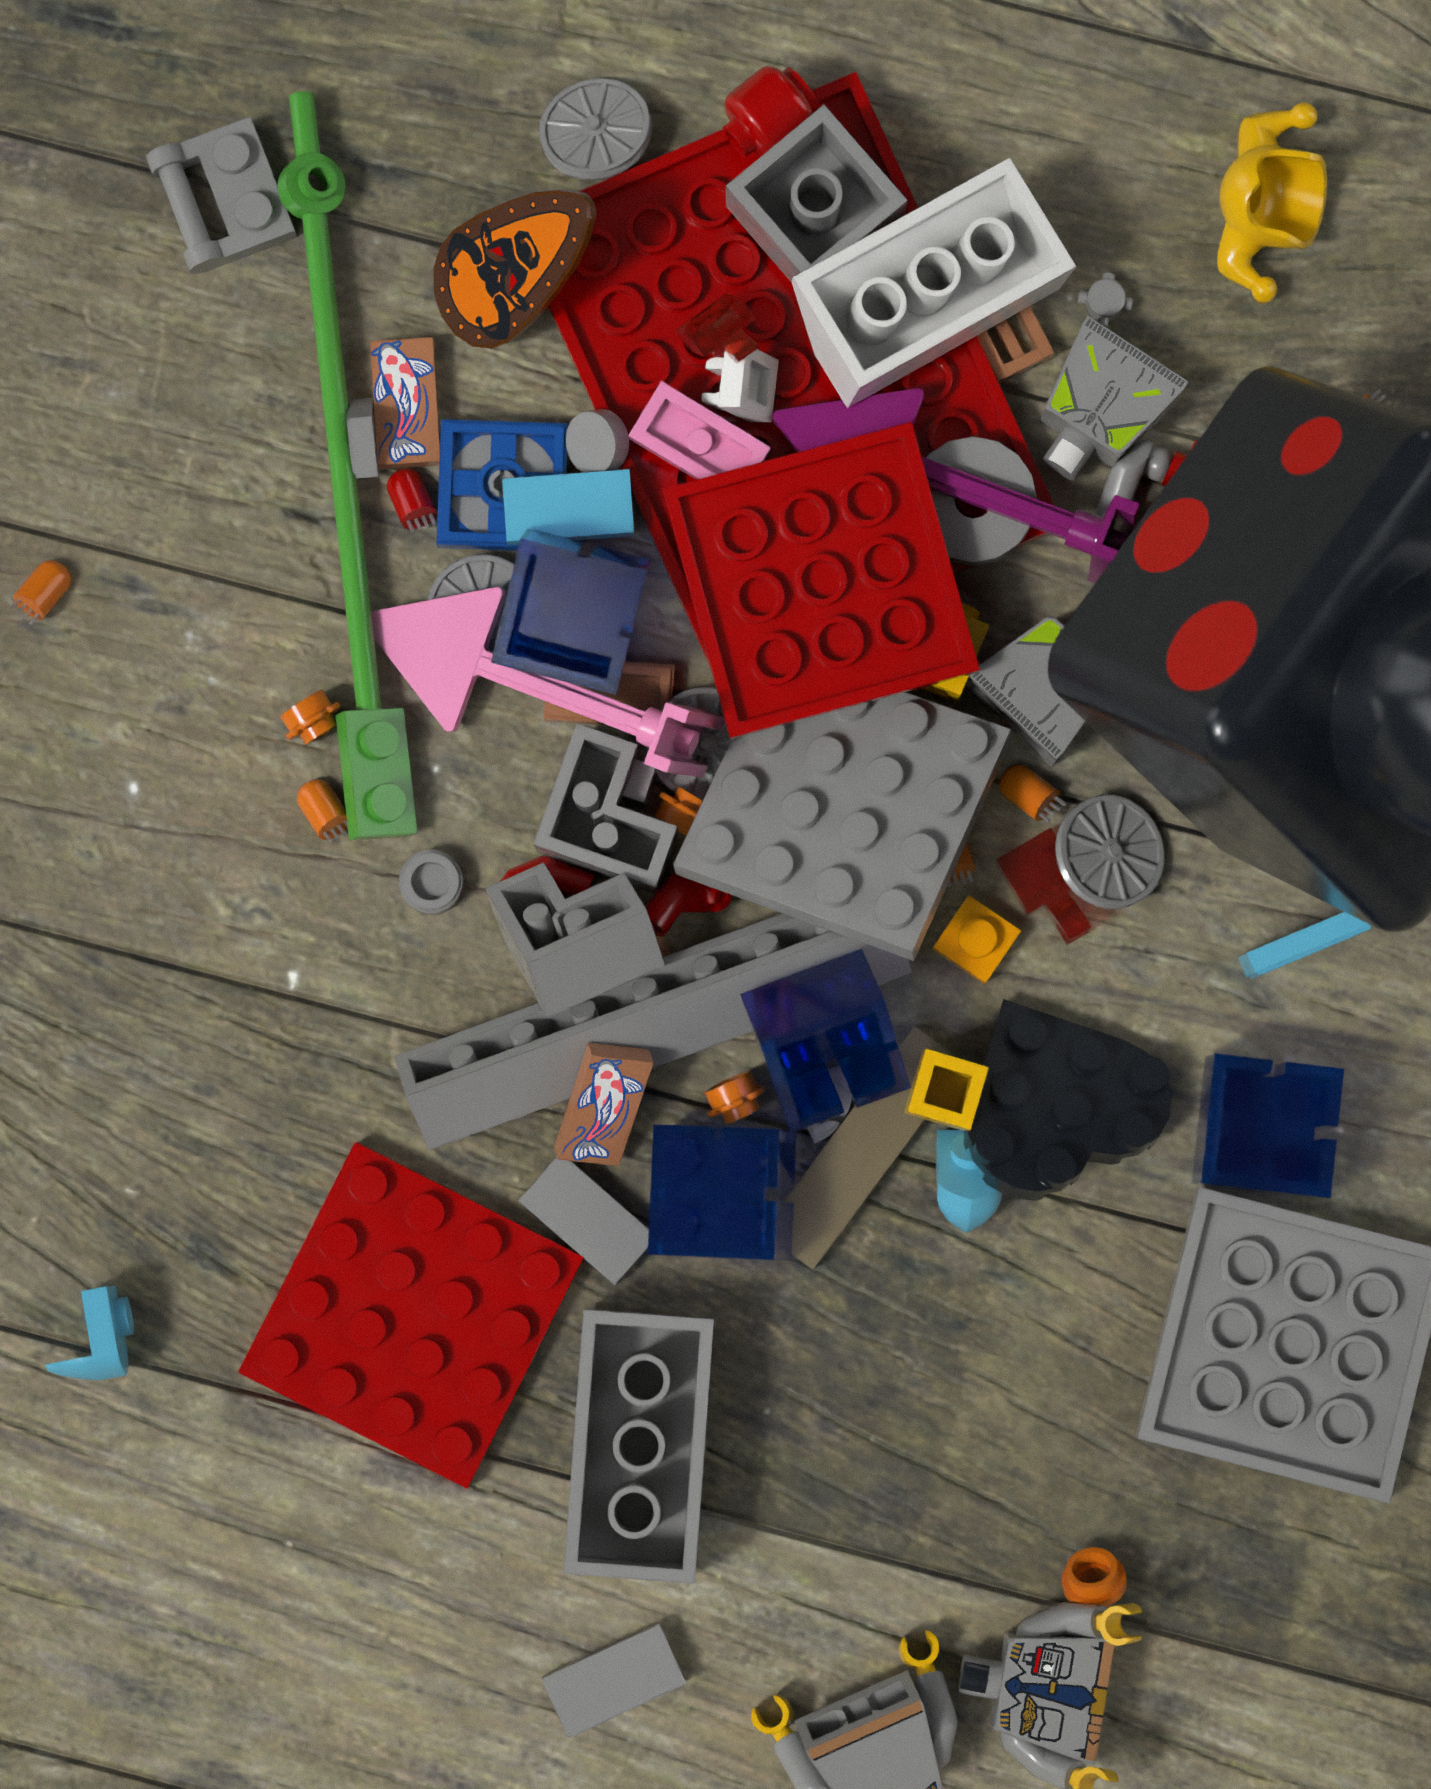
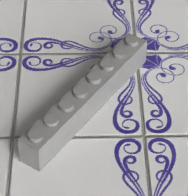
[394,913,912,1150]

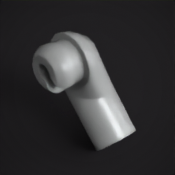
[1095,440,1172,517]

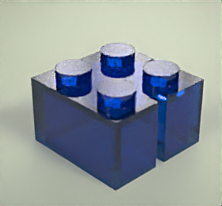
[491,528,651,695]
[740,949,911,1133]
[1192,1053,1344,1199]
[648,1124,797,1261]

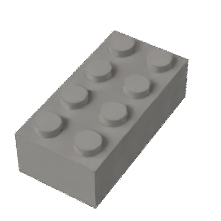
[563,1309,714,1584]

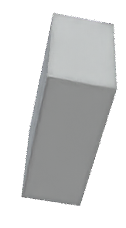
[622,759,656,809]

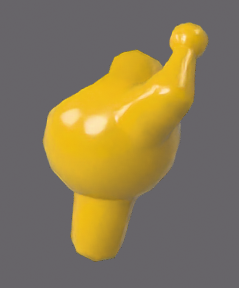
[1217,102,1327,304]

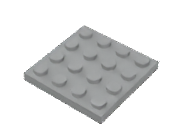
[673,692,1012,961]
[1135,1187,1431,1504]

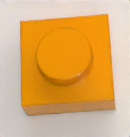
[932,895,1021,985]

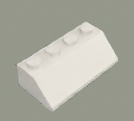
[791,158,1076,408]

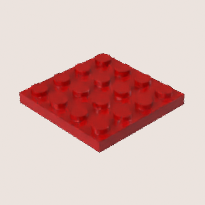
[662,422,980,740]
[237,1142,584,1489]

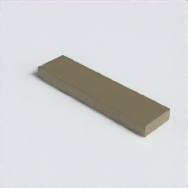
[761,1026,957,1270]

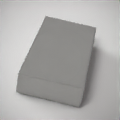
[518,1157,657,1285]
[542,1622,687,1739]

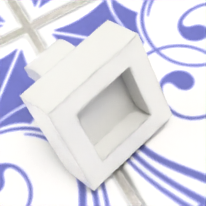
[702,344,779,422]

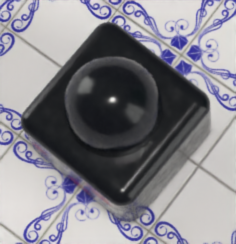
[1048,366,1431,932]

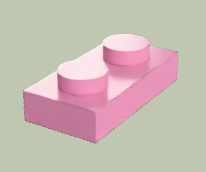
[628,381,771,480]

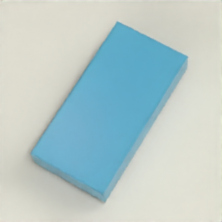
[502,469,634,545]
[1238,912,1371,979]

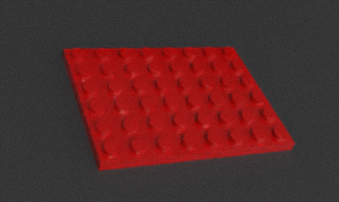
[548,71,1055,670]

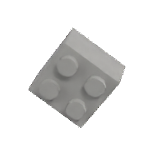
[726,105,908,283]

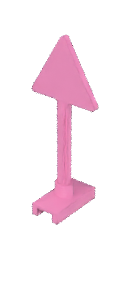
[371,587,725,778]

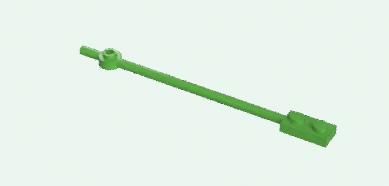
[277,91,418,841]

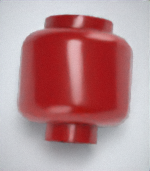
[722,66,819,158]

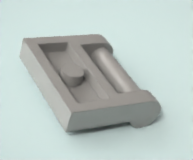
[146,116,297,274]

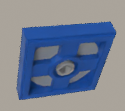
[436,419,568,552]

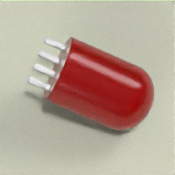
[386,468,437,533]

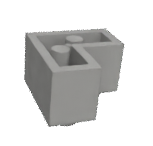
[533,723,678,894]
[485,862,665,1018]

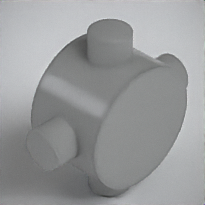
[1078,273,1133,328]

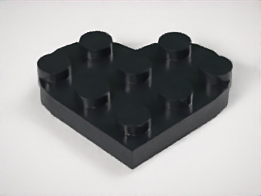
[963,999,1171,1201]

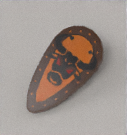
[433,190,596,349]

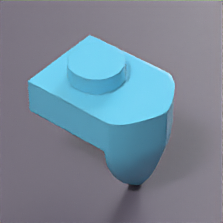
[936,1130,1002,1233]
[45,1286,134,1380]

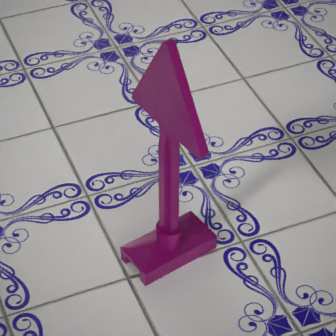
[773,388,1140,583]

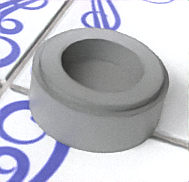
[566,409,629,473]
[399,850,464,915]

